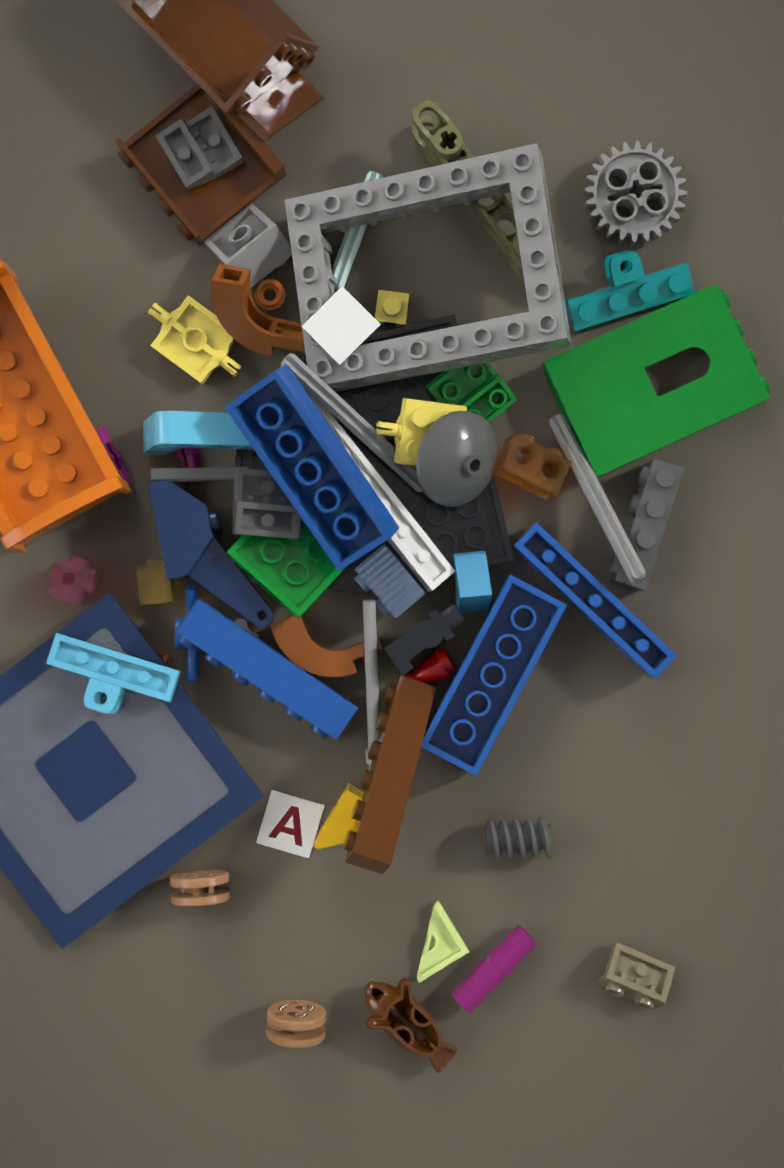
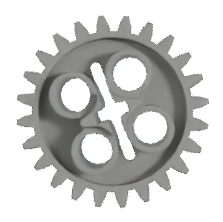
[583,140,687,246]

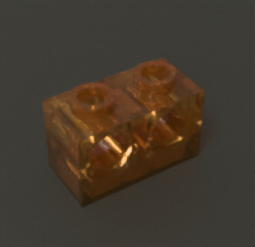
[494,433,572,500]

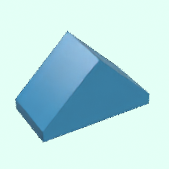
[453,551,492,614]

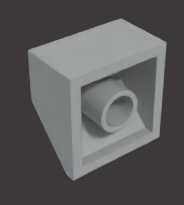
[203,203,292,289]

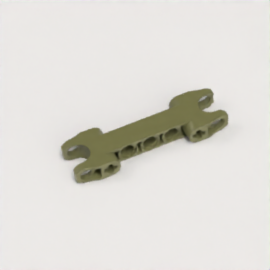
[411,100,563,284]

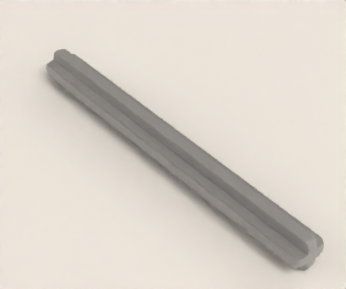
[280,353,422,492]
[549,414,646,582]

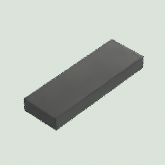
[151,467,250,483]

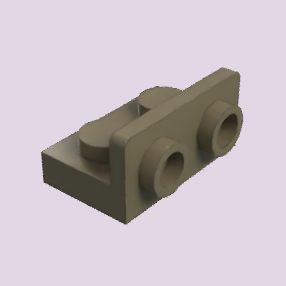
[597,942,676,1010]

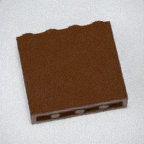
[116,84,286,245]

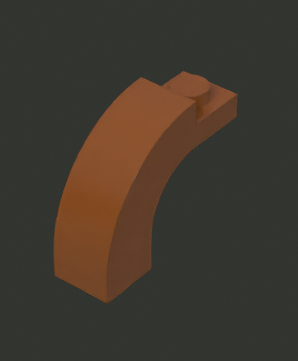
[211,264,305,357]
[270,616,383,677]

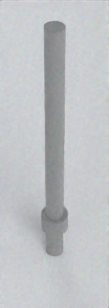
[363,600,380,770]

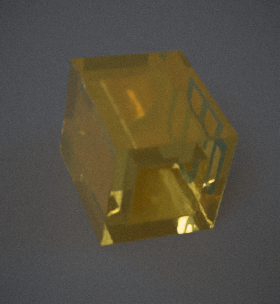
[137,558,176,605]

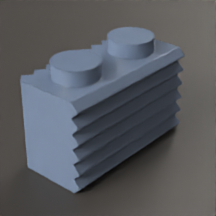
[354,544,426,618]

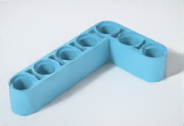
[143,411,254,455]

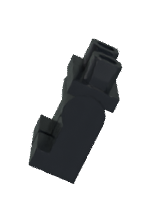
[383,605,465,675]

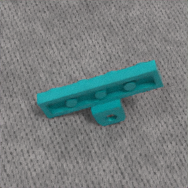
[565,250,695,331]

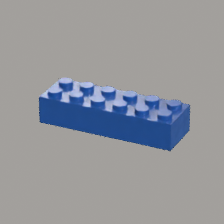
[225,364,400,571]
[421,575,567,776]

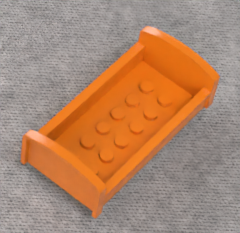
[0,258,133,554]

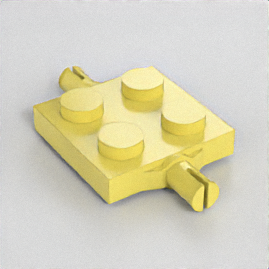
[148,295,242,385]
[376,398,467,466]

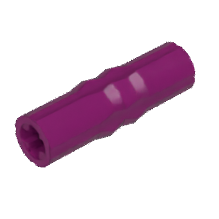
[451,925,537,1013]

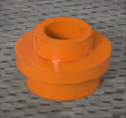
[254,279,286,311]

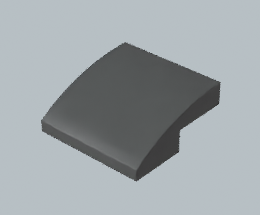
[156,106,246,190]
[233,468,301,539]

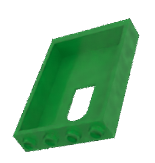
[540,283,770,478]

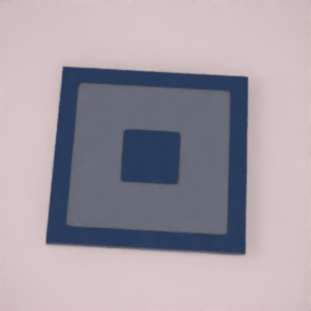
[0,592,265,949]

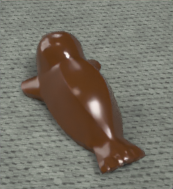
[364,978,458,1073]

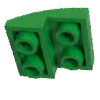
[426,362,517,423]

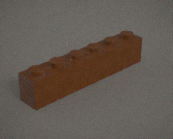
[343,675,436,874]

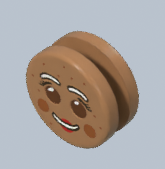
[170,869,231,907]
[266,999,326,1048]

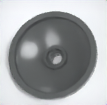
[416,411,498,507]

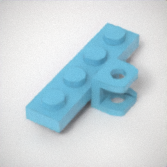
[46,633,181,714]

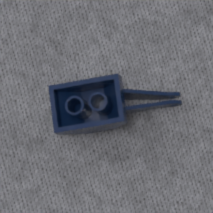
[148,480,274,627]

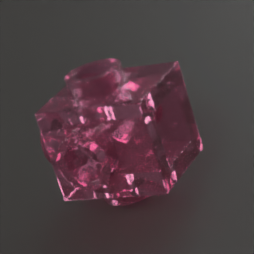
[47,555,98,606]

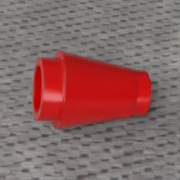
[408,648,457,685]

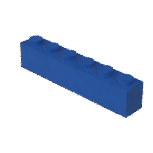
[511,522,677,679]
[176,597,358,740]

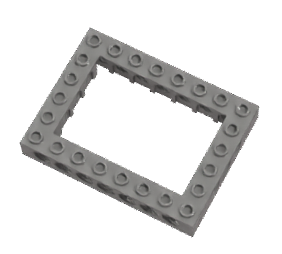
[284,143,572,392]

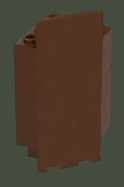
[118,0,324,142]

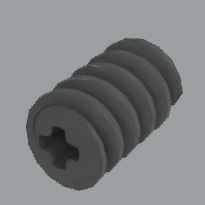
[485,818,552,860]

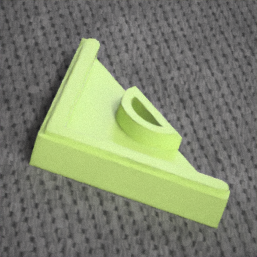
[416,900,469,983]

